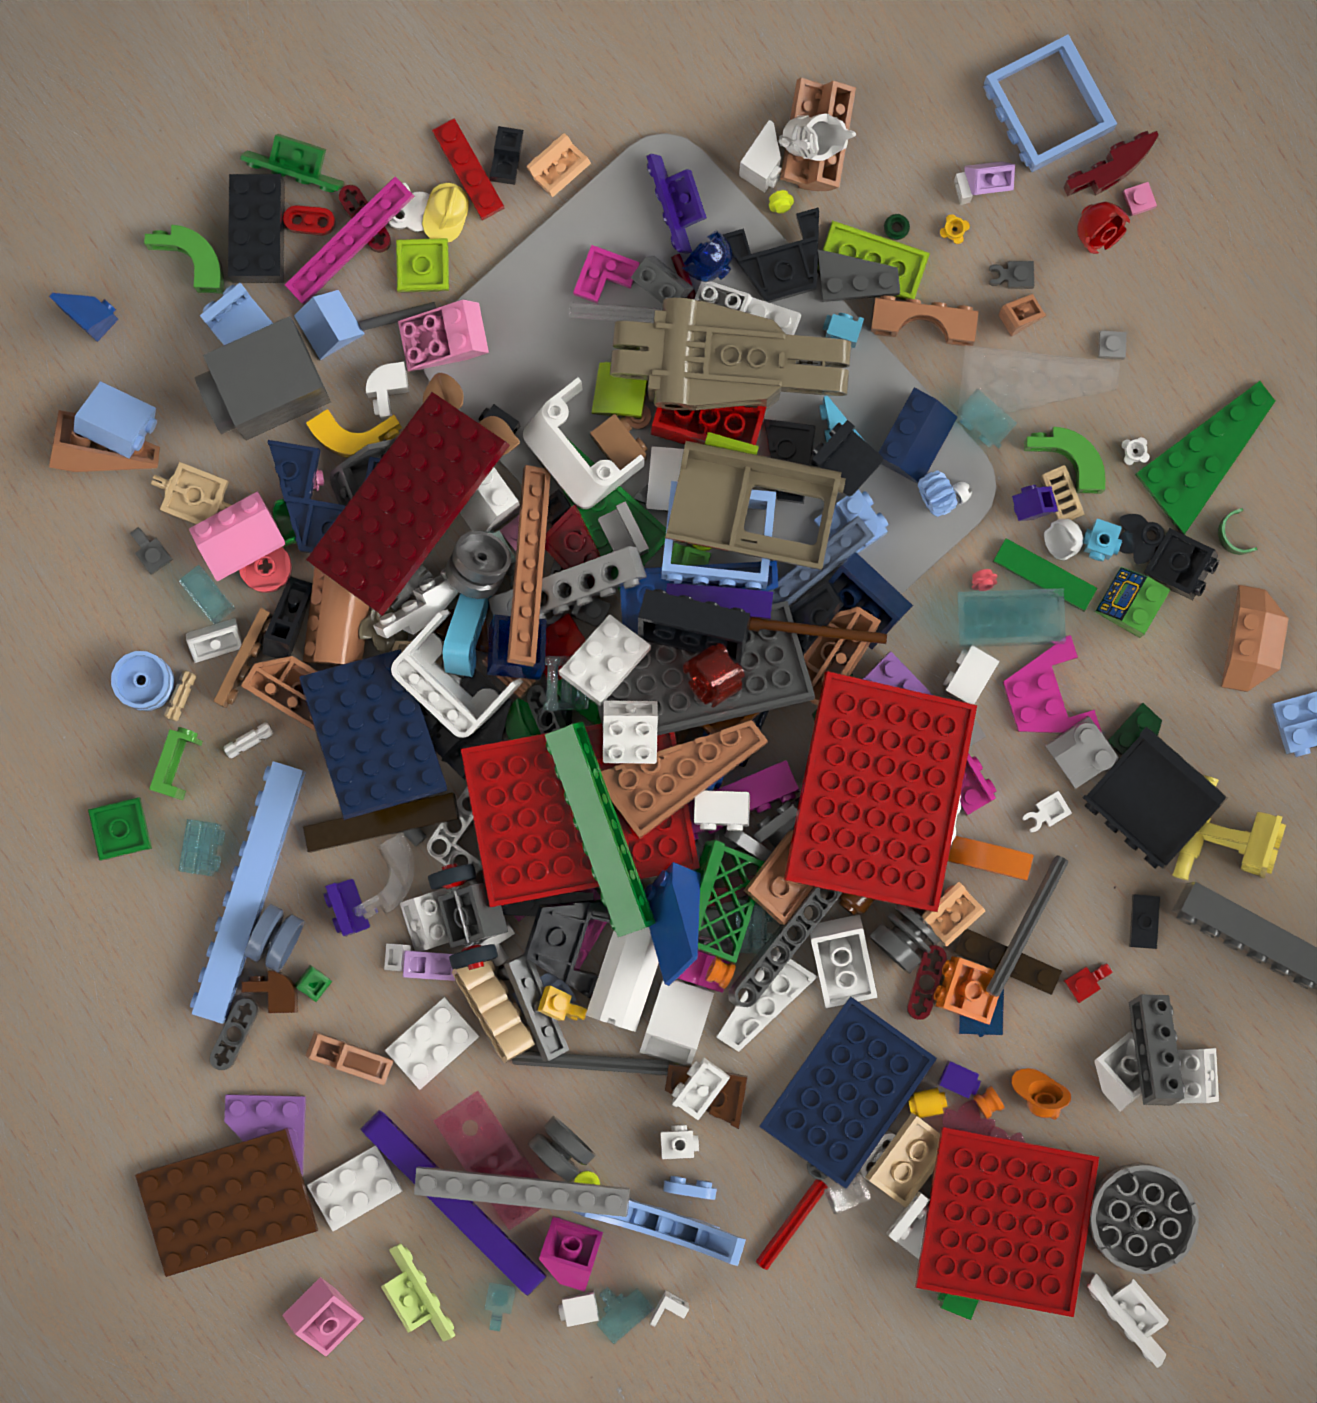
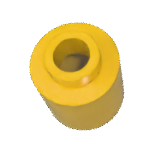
[908,1087,948,1119]

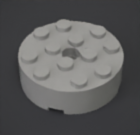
[1088,1163,1199,1274]

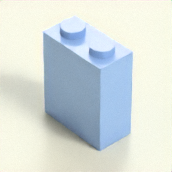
[73,381,157,458]

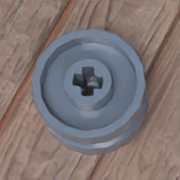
[244,904,304,972]

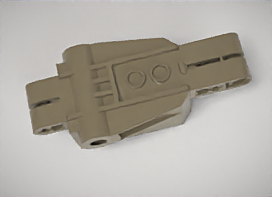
[610,298,851,410]

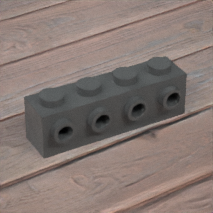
[1129,994,1185,1106]

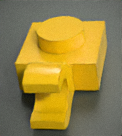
[537,986,587,1021]

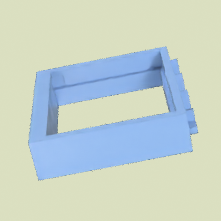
[983,34,1117,172]
[661,481,776,590]

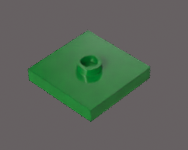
[88,797,152,861]

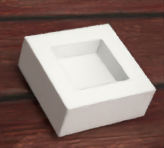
[954,172,973,205]
[384,944,411,971]

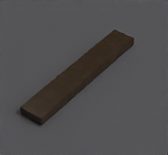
[303,793,460,853]

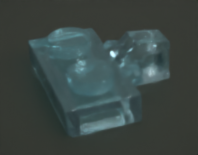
[597,1287,654,1344]

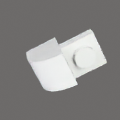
[366,362,409,422]

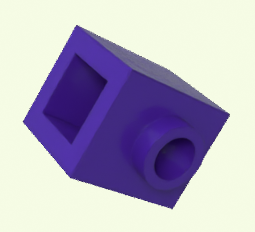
[1012,485,1058,521]

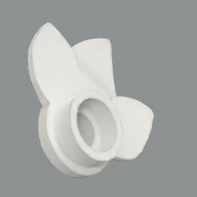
[388,183,430,232]

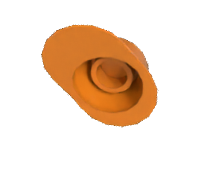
[1011,1068,1071,1120]

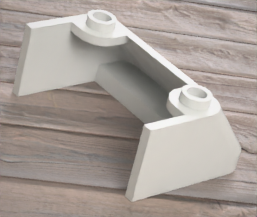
[523,377,644,509]
[391,610,523,738]

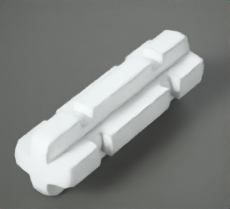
[223,723,273,758]

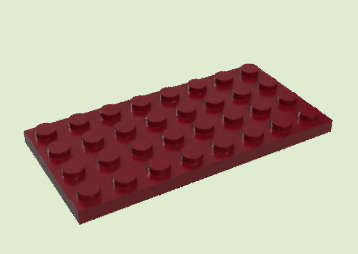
[306,392,510,616]

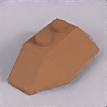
[1221,585,1289,692]
[804,607,881,706]
[241,656,318,732]

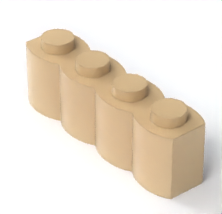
[452,960,535,1063]

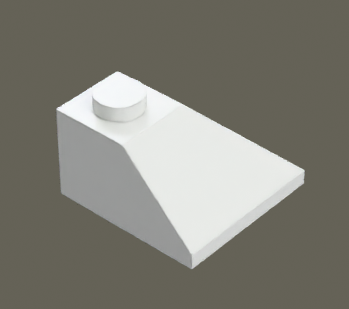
[1095,1031,1142,1112]

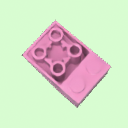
[398,300,489,372]

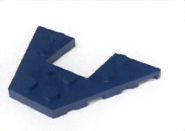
[268,440,381,554]

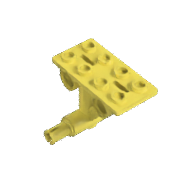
[1172,775,1286,881]

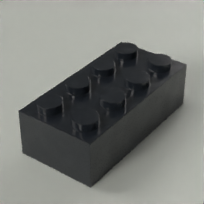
[228,174,285,283]
[638,589,750,664]

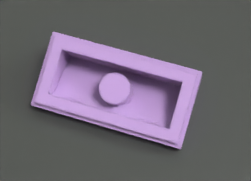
[964,162,1015,195]

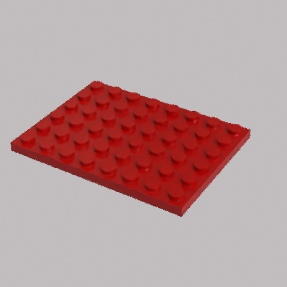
[784,671,977,912]
[461,724,700,907]

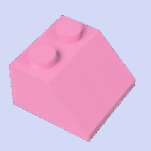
[282,1277,364,1356]

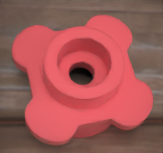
[972,569,997,591]

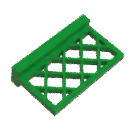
[696,840,765,963]

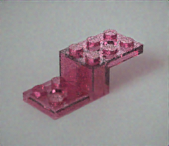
[433,1090,542,1230]

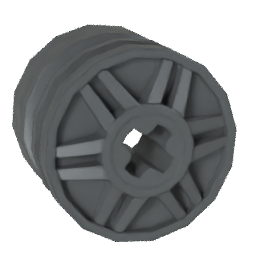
[869,905,940,974]

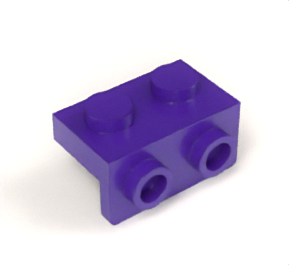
[323,879,370,937]

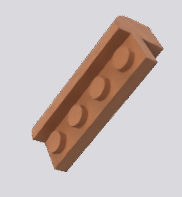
[780,78,856,191]
[303,567,369,666]

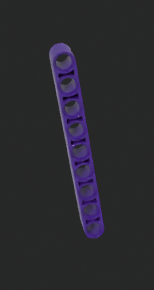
[360,1110,547,1296]

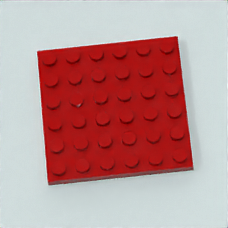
[915,1127,1099,1317]

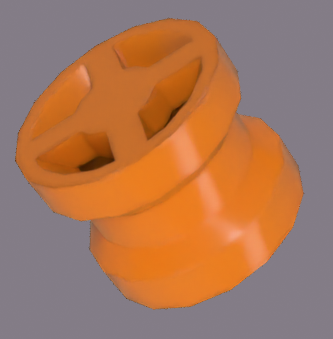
[705,956,736,989]
[973,1086,1005,1119]

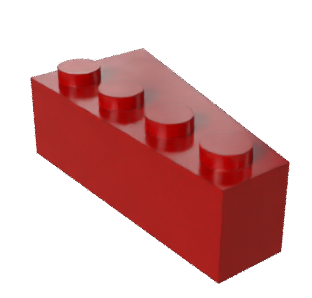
[651,406,767,445]

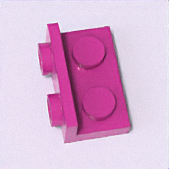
[960,753,997,816]

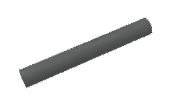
[359,302,436,331]

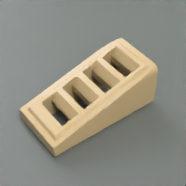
[1040,465,1085,520]

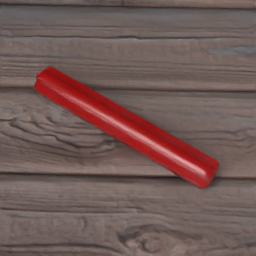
[756,1179,828,1270]

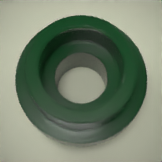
[884,214,910,240]

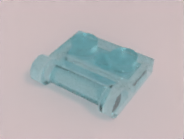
[543,656,589,711]

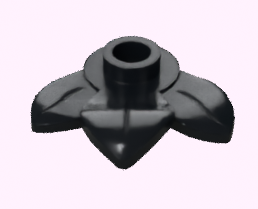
[1118,514,1165,565]

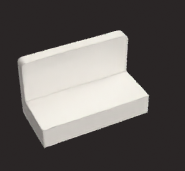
[650,1290,689,1327]

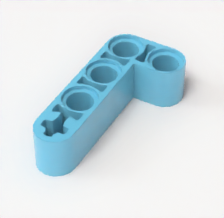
[443,593,493,677]

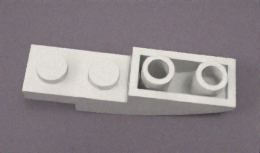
[694,279,801,335]
[373,568,458,638]

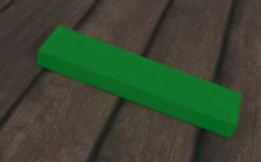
[993,538,1098,612]

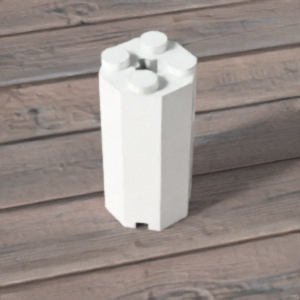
[586,927,659,1032]

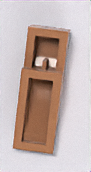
[305,1031,394,1085]

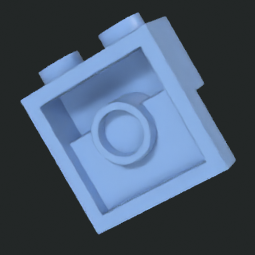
[814,489,889,563]
[1271,691,1317,757]

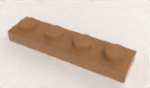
[213,608,273,708]

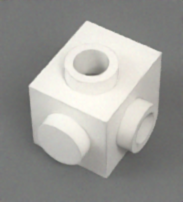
[661,1125,699,1159]

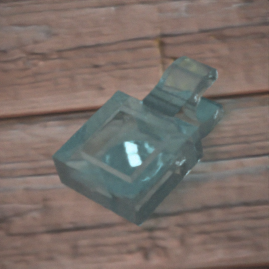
[485,1282,516,1332]

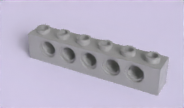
[488,546,647,632]

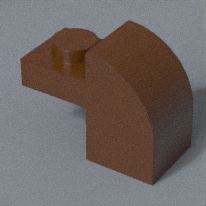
[241,971,298,1013]

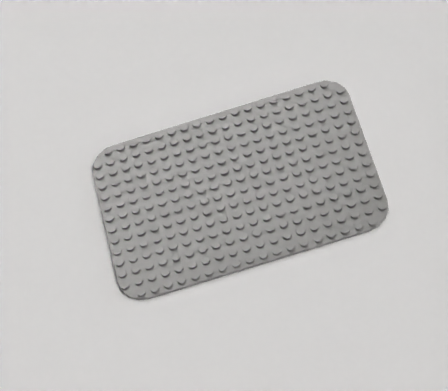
[424,133,996,608]

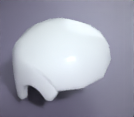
[1044,519,1083,560]

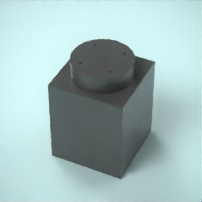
[195,316,331,441]

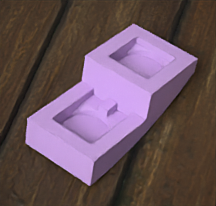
[403,951,455,981]

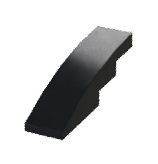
[418,701,469,780]

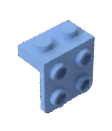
[200,283,273,345]

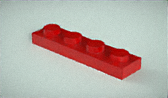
[432,118,505,221]

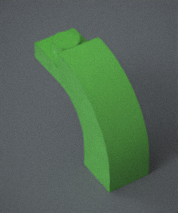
[144,225,224,294]
[1024,427,1106,494]

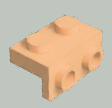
[527,133,591,197]
[921,882,985,946]

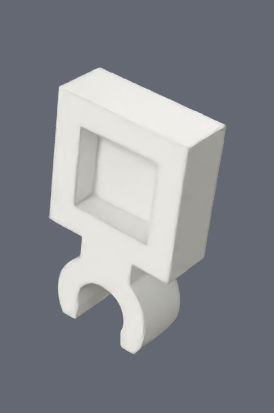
[1022,791,1072,833]

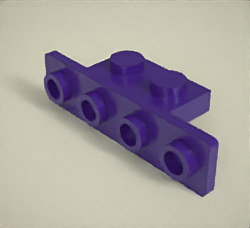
[646,153,707,254]

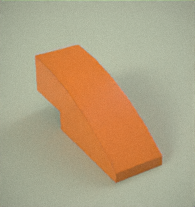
[948,836,1034,881]

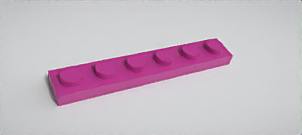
[285,176,415,305]

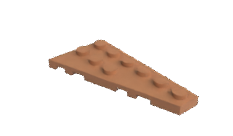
[601,720,768,839]

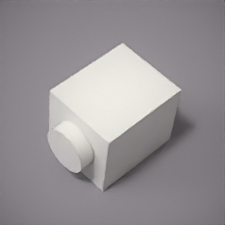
[558,1291,599,1327]

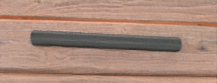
[986,855,1068,997]
[512,1051,669,1075]

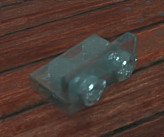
[957,389,1017,449]

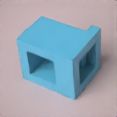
[822,313,864,348]

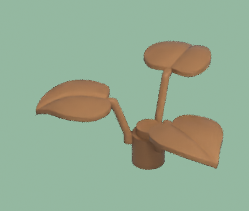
[423,373,520,456]

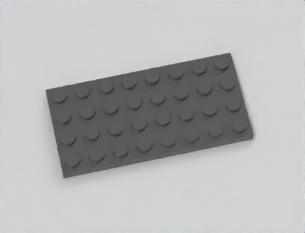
[596,601,815,736]

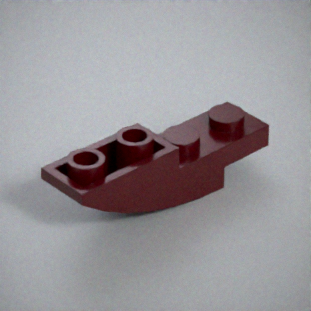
[1063,131,1159,197]

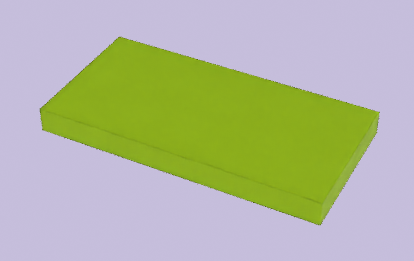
[817,220,930,301]

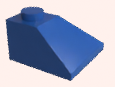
[49,293,118,342]

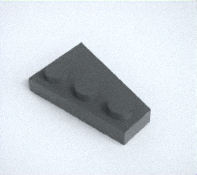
[818,249,900,302]

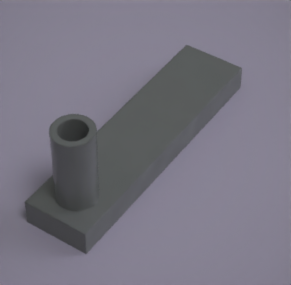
[497,954,569,1062]

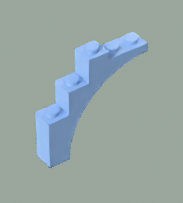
[572,1198,746,1266]

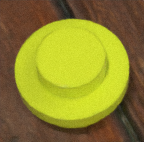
[768,190,794,214]

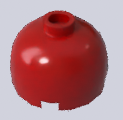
[1077,202,1130,254]

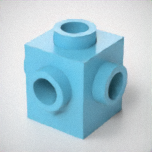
[1083,518,1122,562]

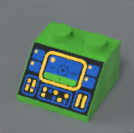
[1095,567,1170,638]

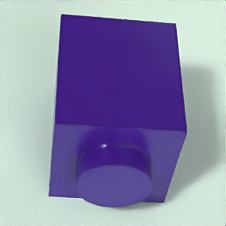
[937,1060,981,1099]

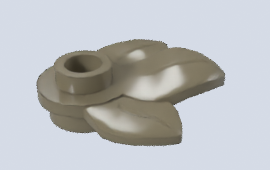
[358,606,408,654]

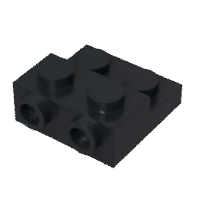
[1144,528,1219,601]

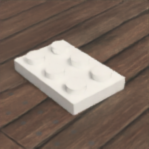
[559,614,651,706]
[385,997,480,1090]
[307,1146,403,1231]

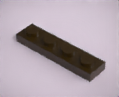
[954,929,1062,995]

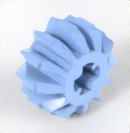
[918,470,958,517]

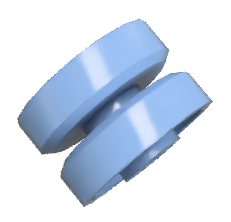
[111,651,175,711]

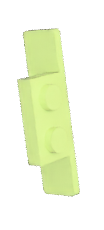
[381,1243,455,1341]

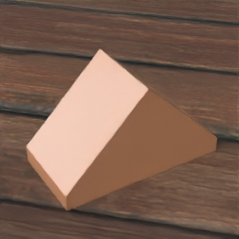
[998,294,1046,337]

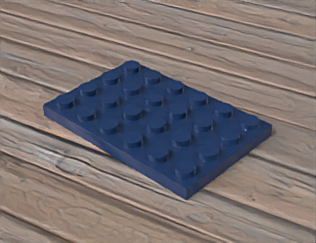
[299,649,447,820]
[759,996,937,1189]

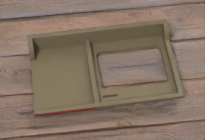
[665,441,846,570]

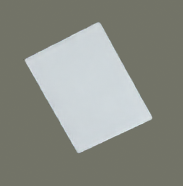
[646,446,684,511]

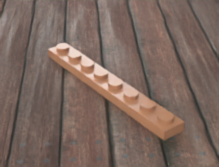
[507,465,551,667]

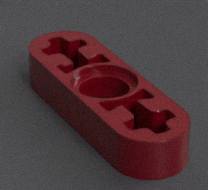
[339,185,391,253]
[907,945,947,1020]

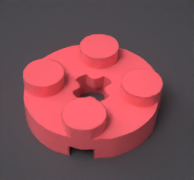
[239,547,292,593]

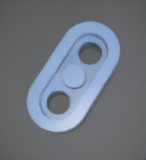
[663,1176,717,1200]

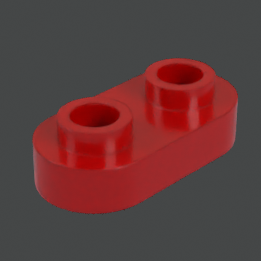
[283,205,336,236]

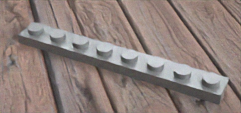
[414,1166,630,1217]

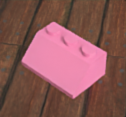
[189,491,285,581]

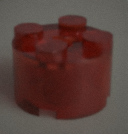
[683,643,745,708]

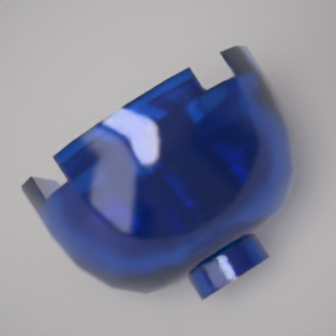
[682,230,732,282]

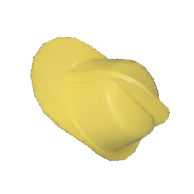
[422,183,469,243]

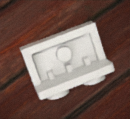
[671,1058,730,1120]

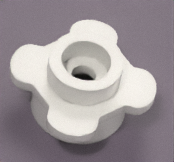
[1121,437,1150,465]

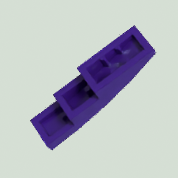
[666,583,773,619]

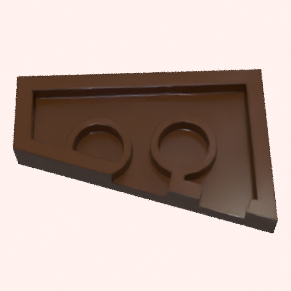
[665,1063,747,1129]

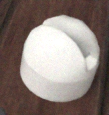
[952,482,972,505]

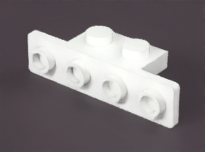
[1087,1274,1169,1368]

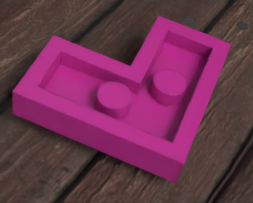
[573,245,640,304]

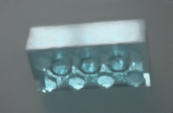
[957,588,1066,648]

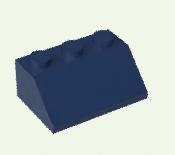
[878,387,958,484]
[828,552,913,650]

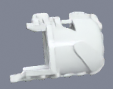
[778,114,856,161]

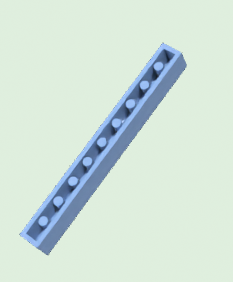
[190,761,306,1024]

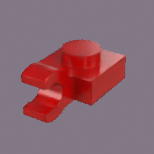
[1064,963,1113,1003]

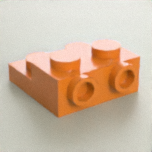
[934,956,999,1025]

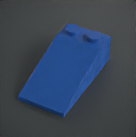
[644,862,701,986]

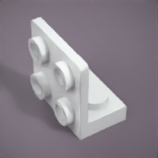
[603,700,658,764]
[400,888,453,952]
[1177,1048,1219,1103]
[886,1191,930,1259]

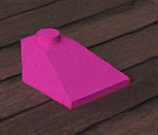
[539,1216,603,1292]

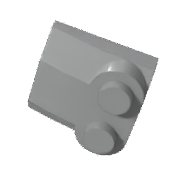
[1045,716,1119,789]

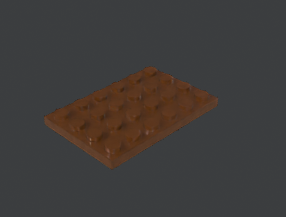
[135,1128,318,1277]

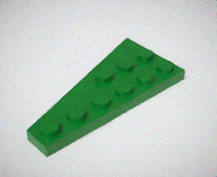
[1135,381,1276,535]
[560,438,666,592]

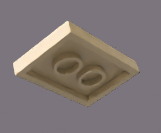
[865,1113,940,1208]

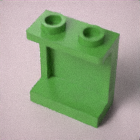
[149,727,203,801]

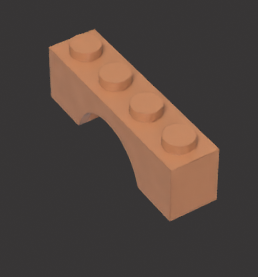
[870,296,979,347]

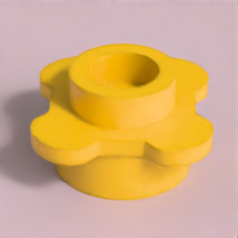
[940,214,970,244]

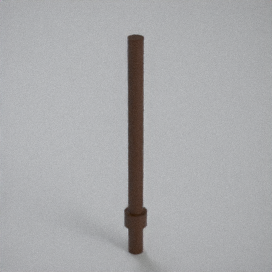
[749,617,887,644]

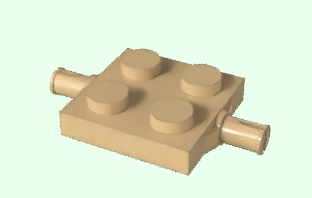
[151,462,231,525]

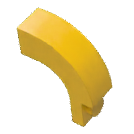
[306,409,402,458]

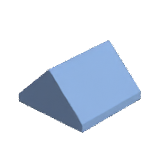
[294,290,365,360]

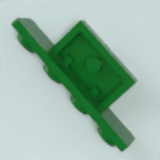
[240,134,344,192]

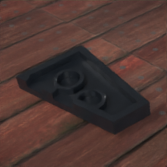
[764,419,816,504]
[790,581,844,656]

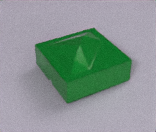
[294,965,332,1002]

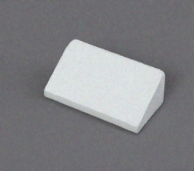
[186,618,243,663]

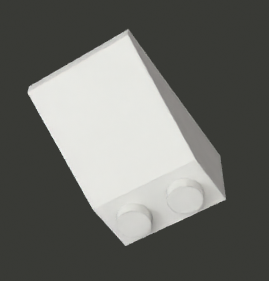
[810,914,878,1008]

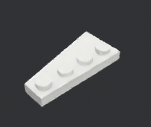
[717,948,818,1052]

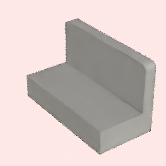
[598,501,649,556]

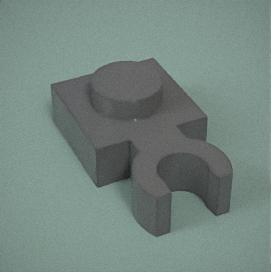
[989,261,1035,289]

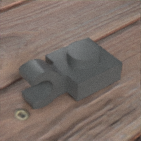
[130,527,173,575]

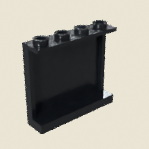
[1083,727,1228,869]

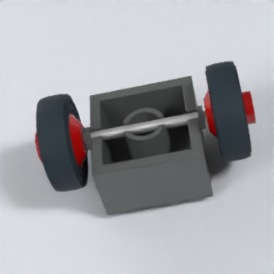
[428,863,508,970]

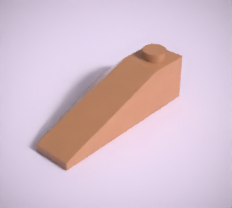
[49,410,160,472]

